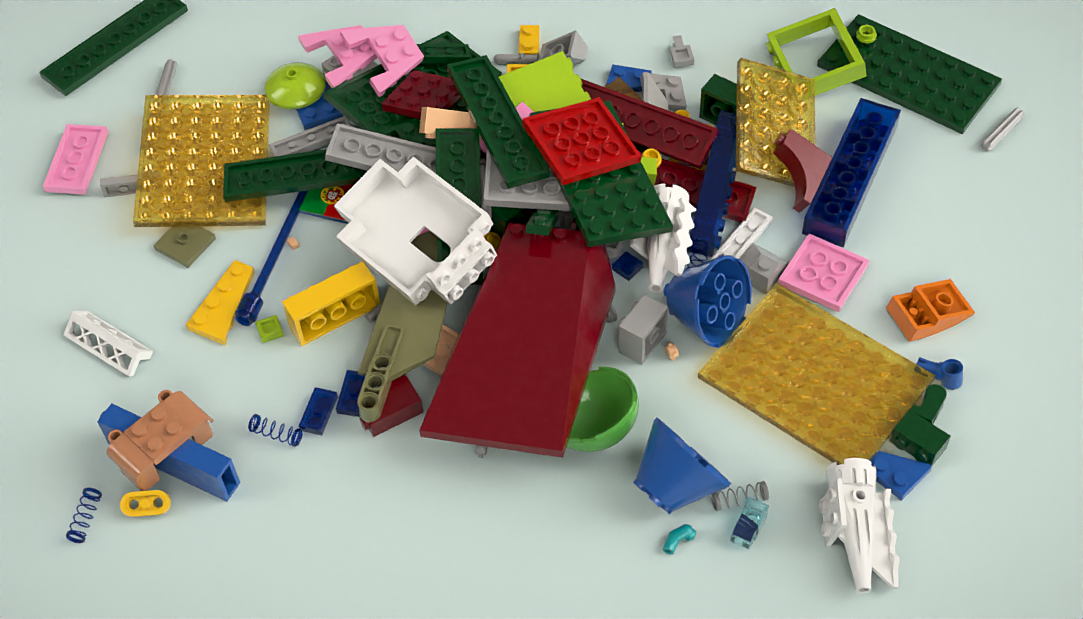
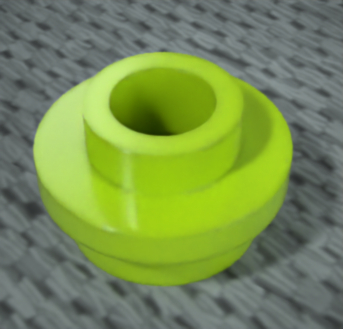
[856,25,877,43]

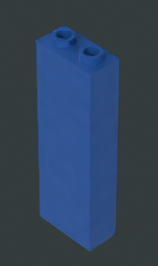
[97,403,240,502]

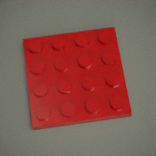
[522,97,642,185]

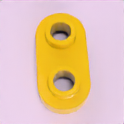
[120,490,171,517]

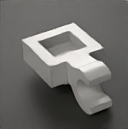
[670,35,694,68]

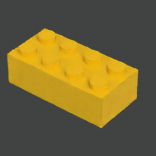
[282,261,380,346]

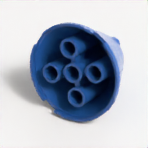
[663,255,752,348]
[633,417,732,515]

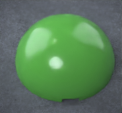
[566,366,639,452]

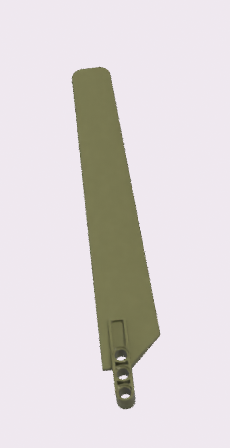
[357,149,484,422]

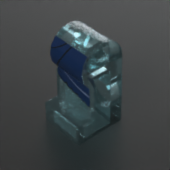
[730,496,769,550]

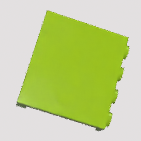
[499,51,591,112]

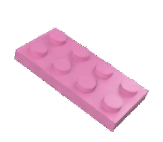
[43,124,108,195]

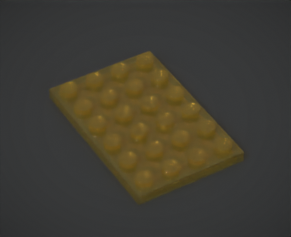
[736,58,815,187]

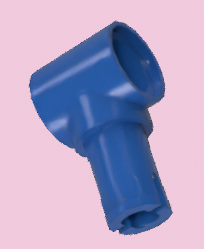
[915,357,963,390]

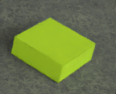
[255,315,284,343]

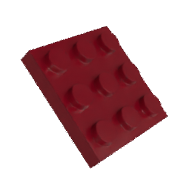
[382,70,460,119]

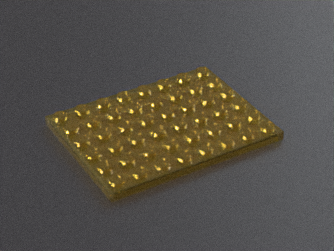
[133,95,270,227]
[698,283,935,465]

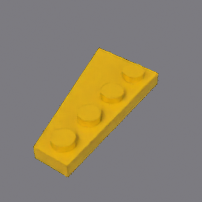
[186,260,255,345]

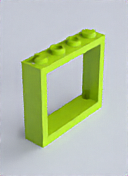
[765,8,867,103]

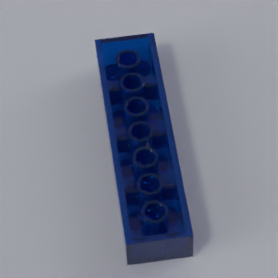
[802,98,901,248]

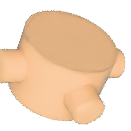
[664,342,679,361]

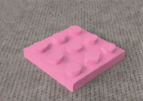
[778,234,870,312]

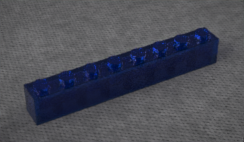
[686,110,747,257]

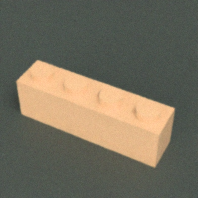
[419,107,481,139]

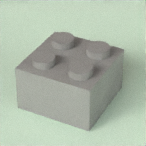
[617,295,668,365]

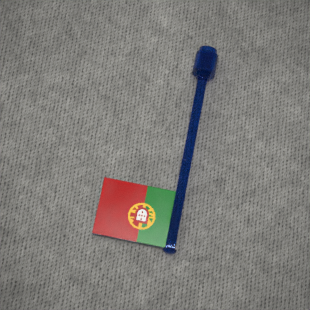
[235,184,355,326]

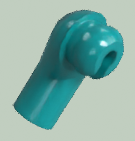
[662,524,696,555]

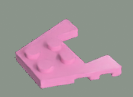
[298,25,377,88]
[340,25,424,97]

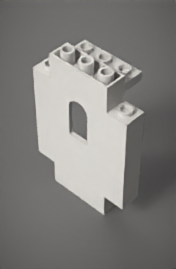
[334,157,497,306]

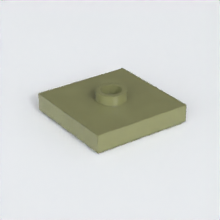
[153,217,216,268]

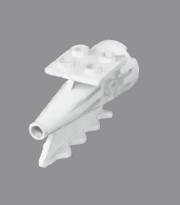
[629,184,696,293]
[819,458,900,593]

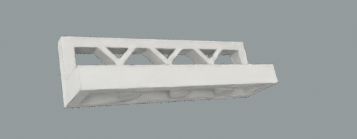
[64,311,153,376]

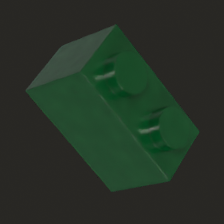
[890,410,951,466]

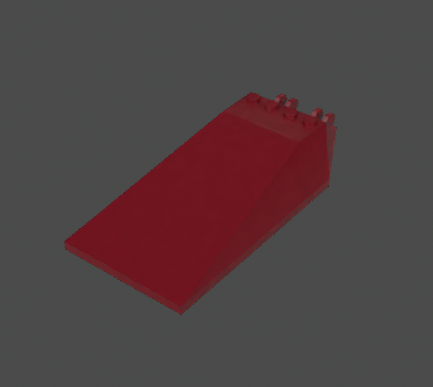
[419,212,616,458]

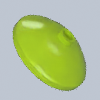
[264,62,326,109]

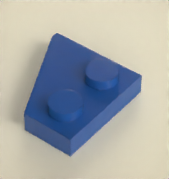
[606,64,652,95]
[869,451,932,501]

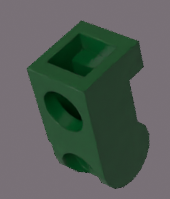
[911,384,947,424]

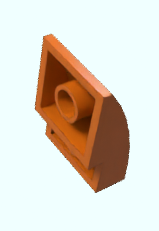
[886,279,975,342]

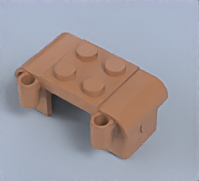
[107,390,214,491]

